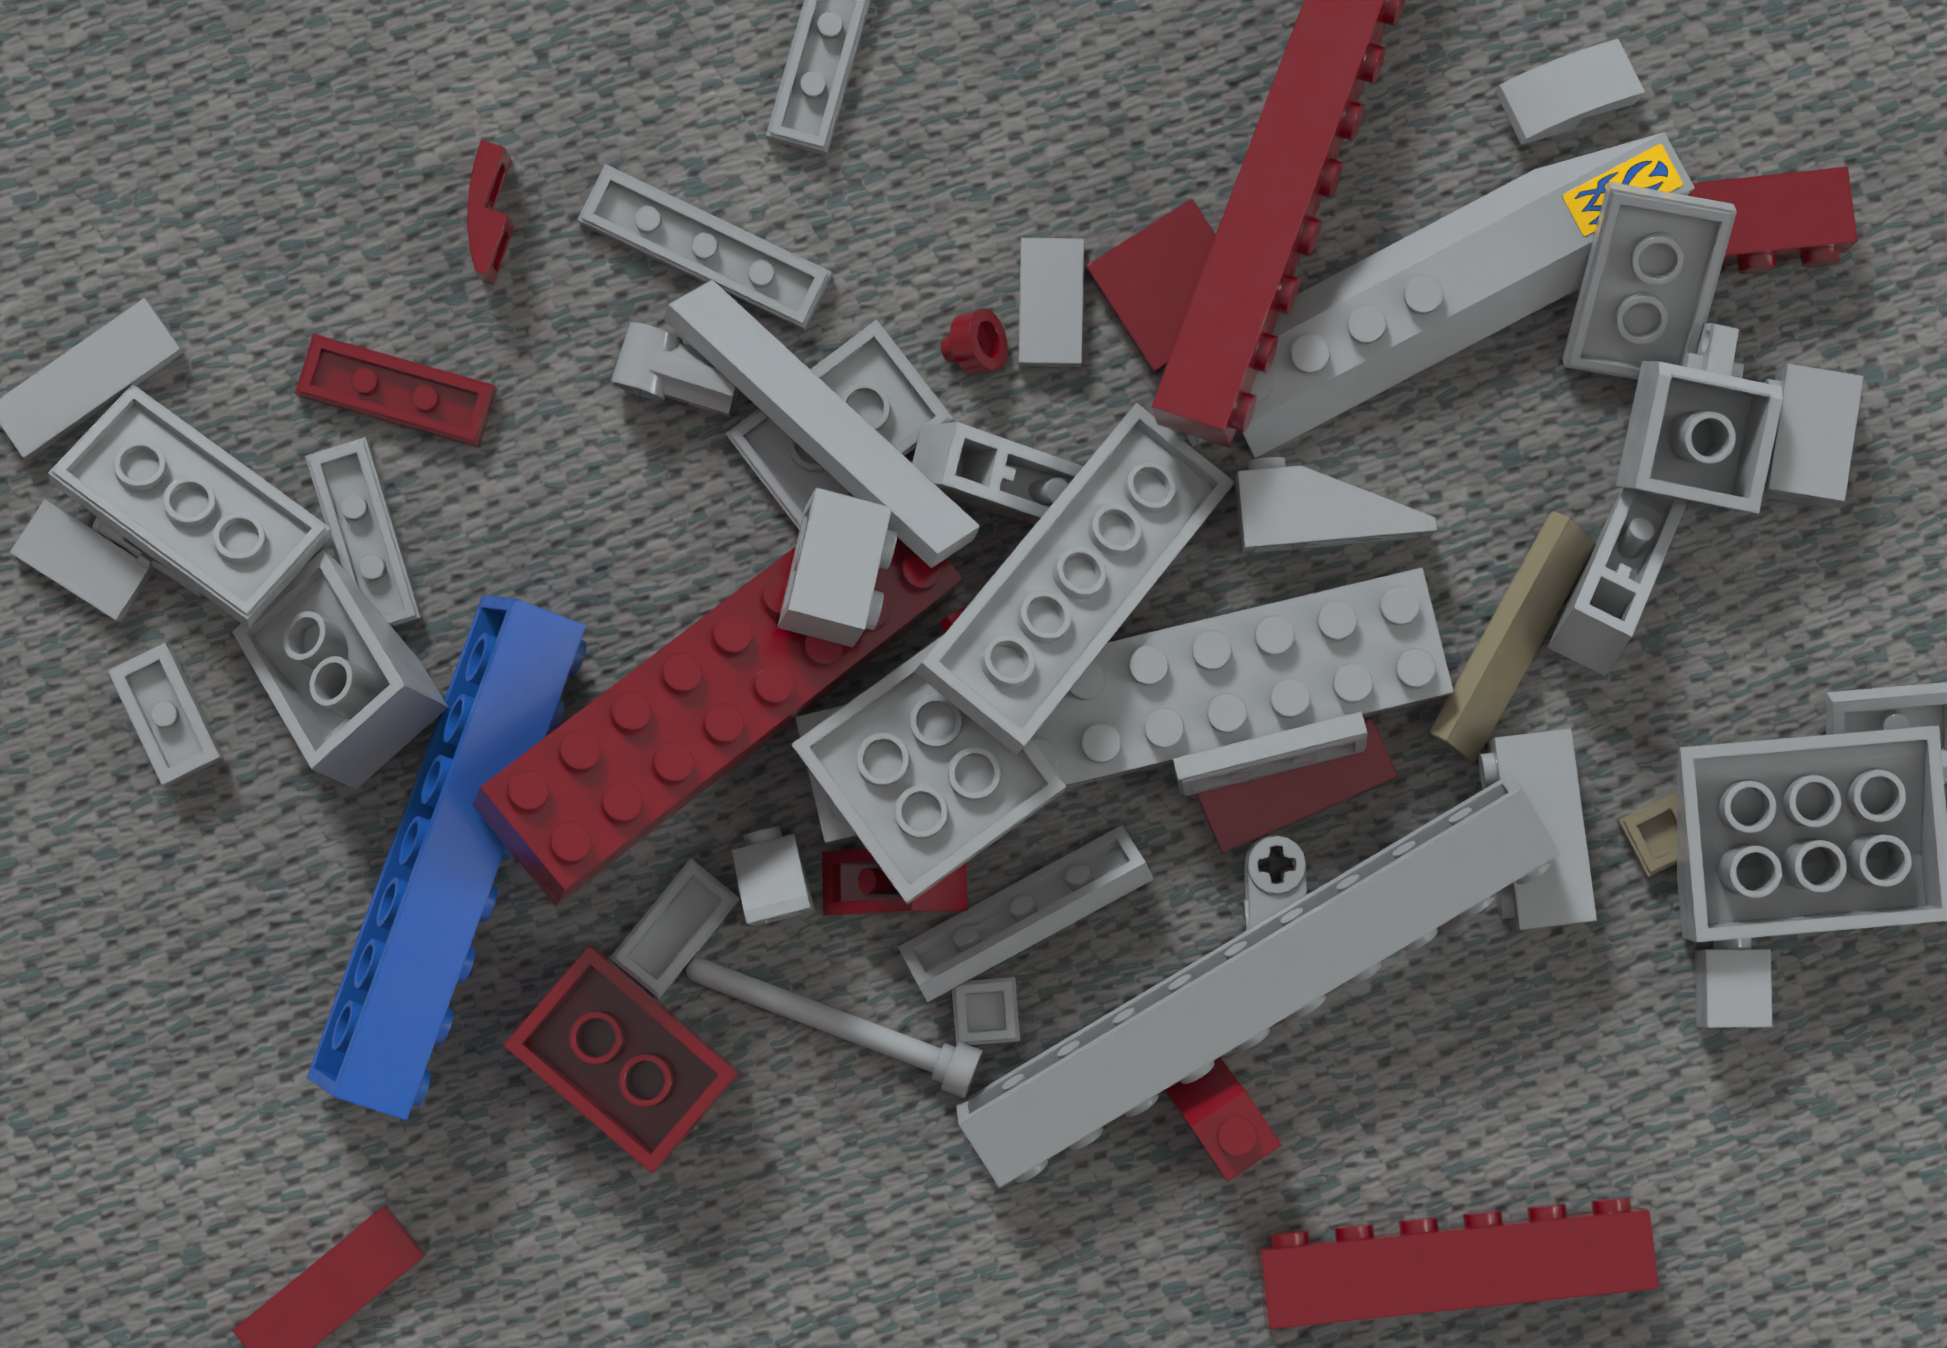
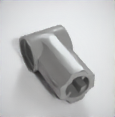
[610,322,740,417]

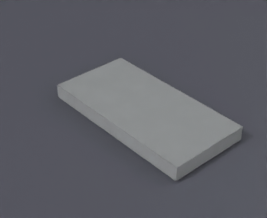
[48,384,331,628]

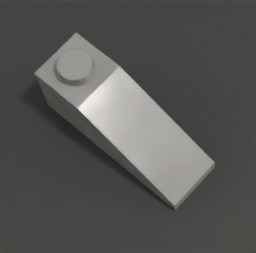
[912,422,1083,524]
[1234,457,1437,554]
[1548,488,1688,676]

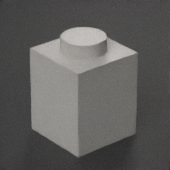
[1695,938,1772,1028]

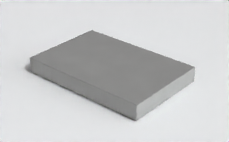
[1562,182,1737,380]
[726,319,954,531]

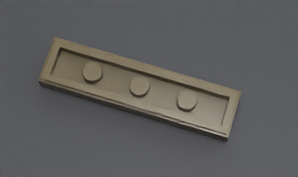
[1429,511,1596,763]

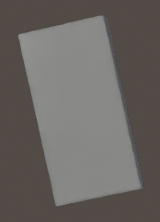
[1018,237,1084,367]
[10,499,155,622]
[610,858,741,999]

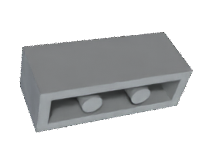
[1478,728,1597,931]

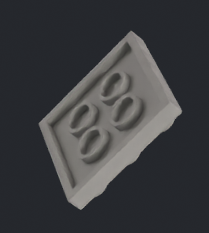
[791,635,1066,905]

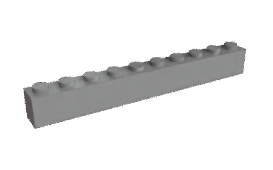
[956,774,1561,1188]

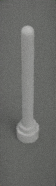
[686,958,983,1099]

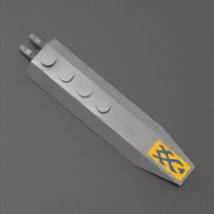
[1187,132,1695,458]

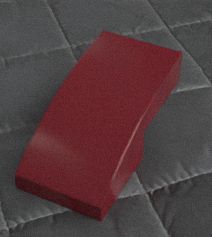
[467,140,515,286]

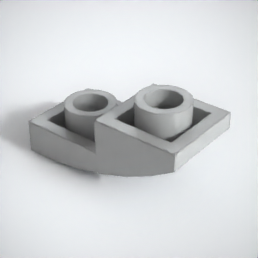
[1495,39,1645,145]

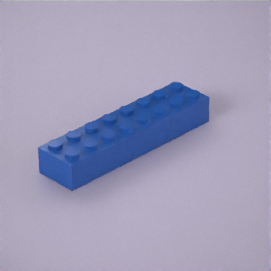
[306,595,587,1120]

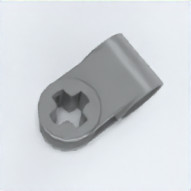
[1243,834,1307,931]

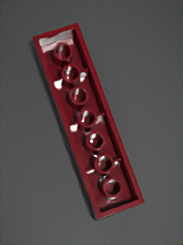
[473,528,963,907]

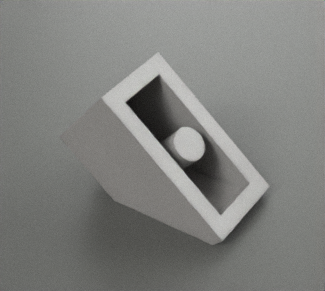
[732,826,816,927]

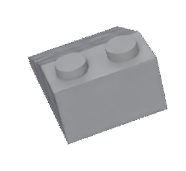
[232,550,448,789]

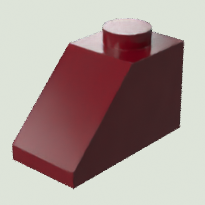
[822,849,968,916]
[1164,1057,1282,1182]

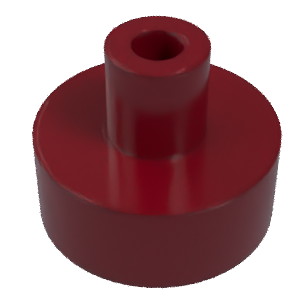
[941,308,1008,376]

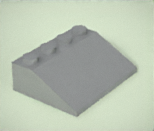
[1677,725,1947,942]

